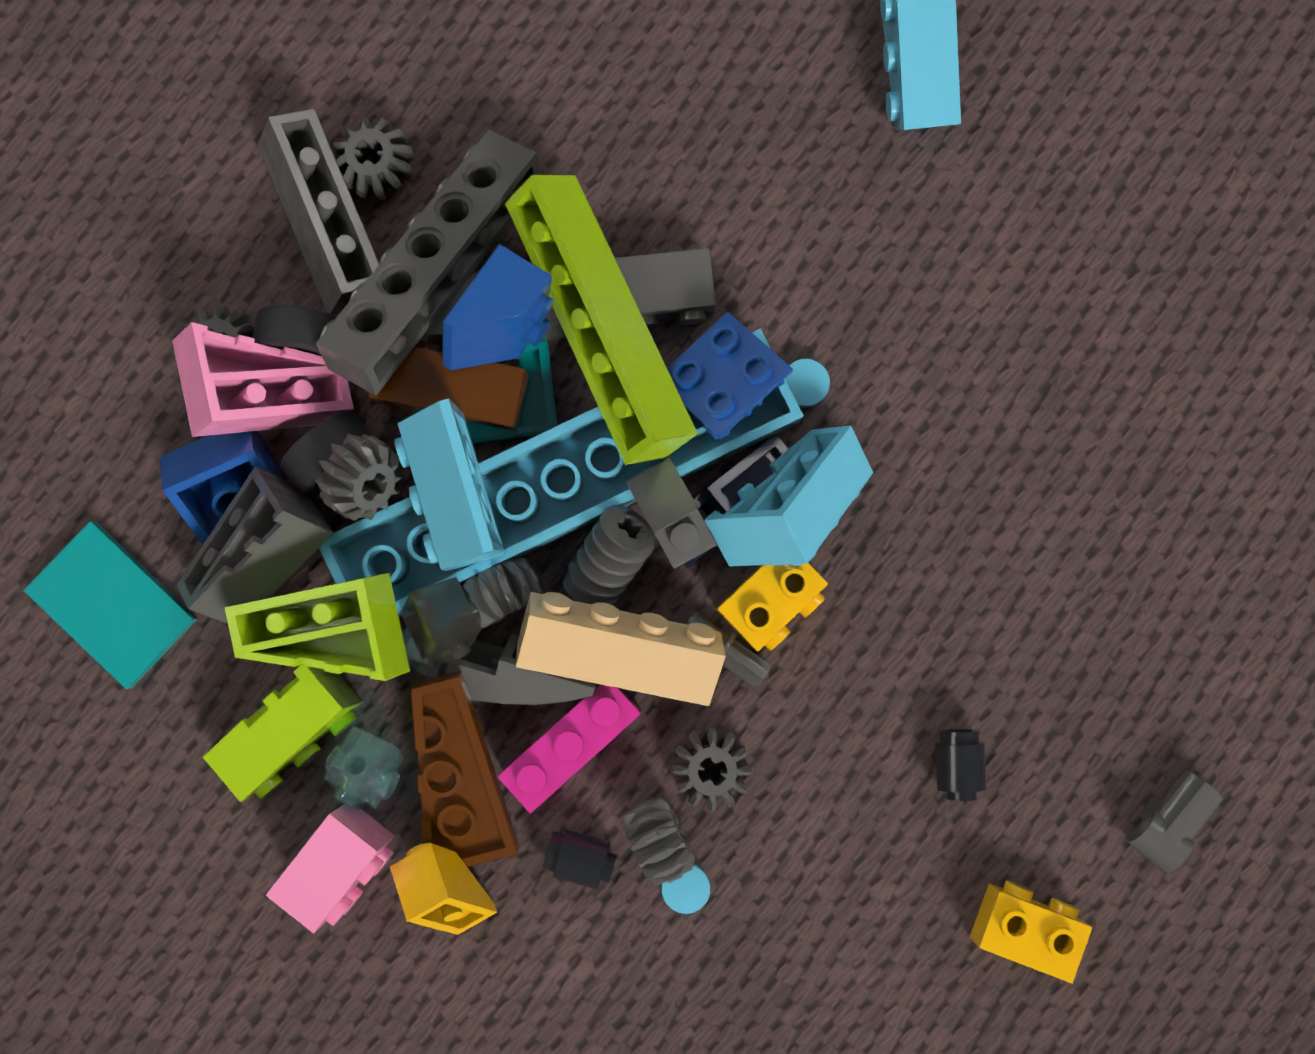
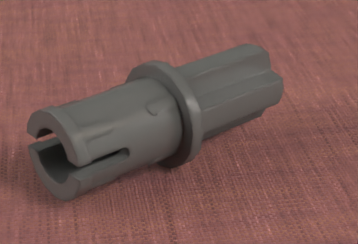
[686,611,770,687]

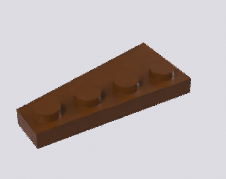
[411,670,519,867]

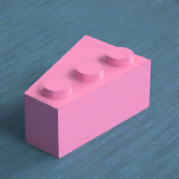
[172,322,354,437]

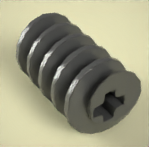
[562,505,655,605]

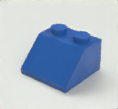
[443,244,554,370]
[160,431,282,544]

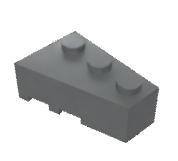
[177,466,333,624]

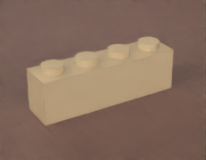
[516,592,726,706]

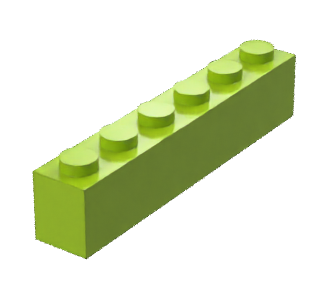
[505,175,698,465]

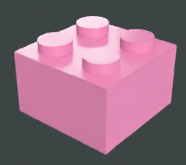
[266,800,395,934]

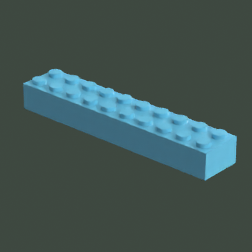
[319,328,804,616]

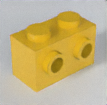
[716,563,828,651]
[969,880,1093,984]

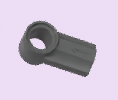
[1125,770,1223,873]

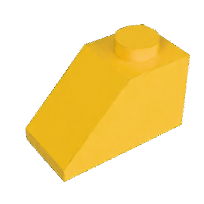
[390,843,497,935]

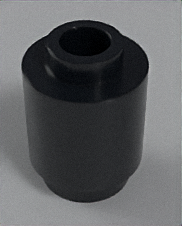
[935,729,986,801]
[543,829,617,890]

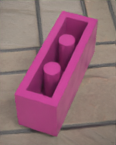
[498,684,641,814]

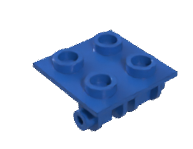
[667,312,793,440]

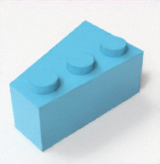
[880,0,961,130]
[704,426,873,566]

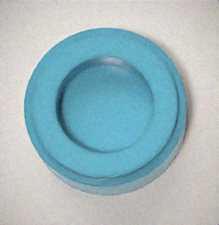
[785,359,830,408]
[662,864,710,914]

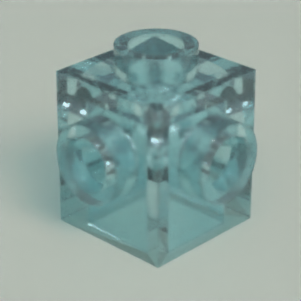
[324,726,404,810]

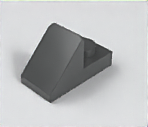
[625,457,717,569]

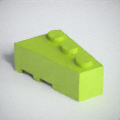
[225,573,410,681]
[203,666,362,802]

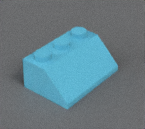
[394,398,505,571]

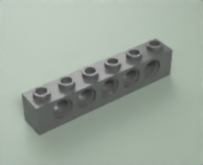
[316,130,540,395]

